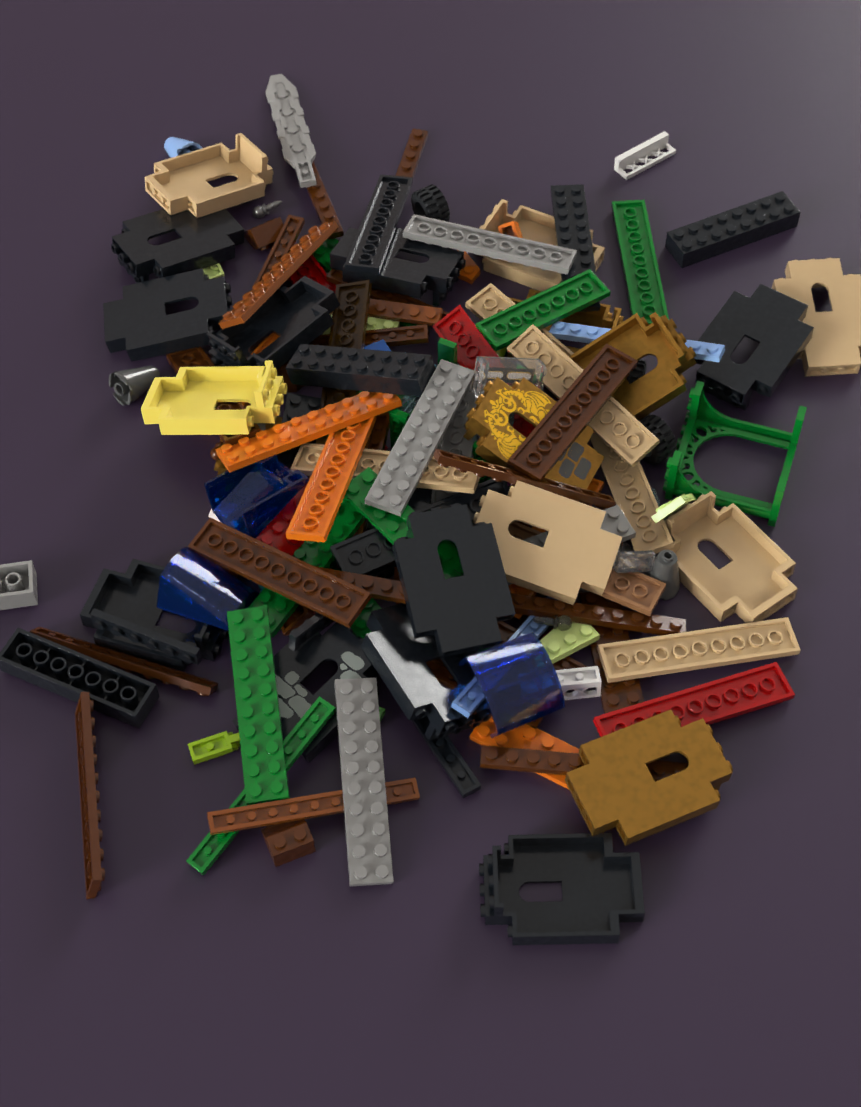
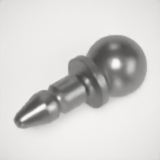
[253,200,282,218]

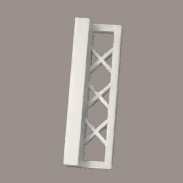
[614,131,676,180]
[518,666,602,704]

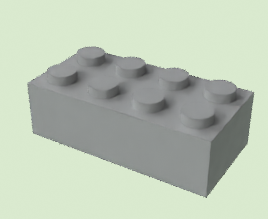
[0,560,38,610]

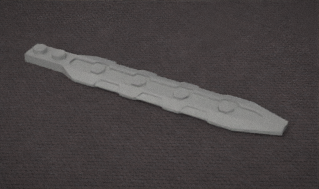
[265,74,317,188]

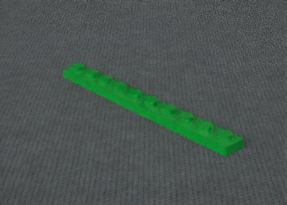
[186,696,336,875]

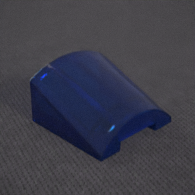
[204,455,309,538]
[156,547,260,631]
[459,632,565,739]

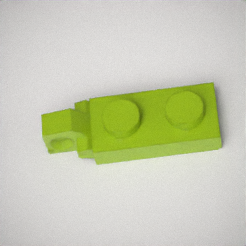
[187,731,240,765]

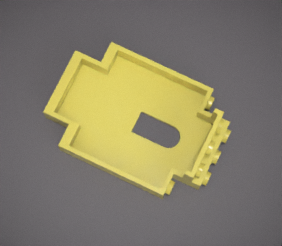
[141,360,287,435]

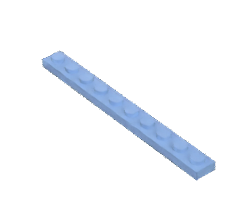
[549,321,725,362]

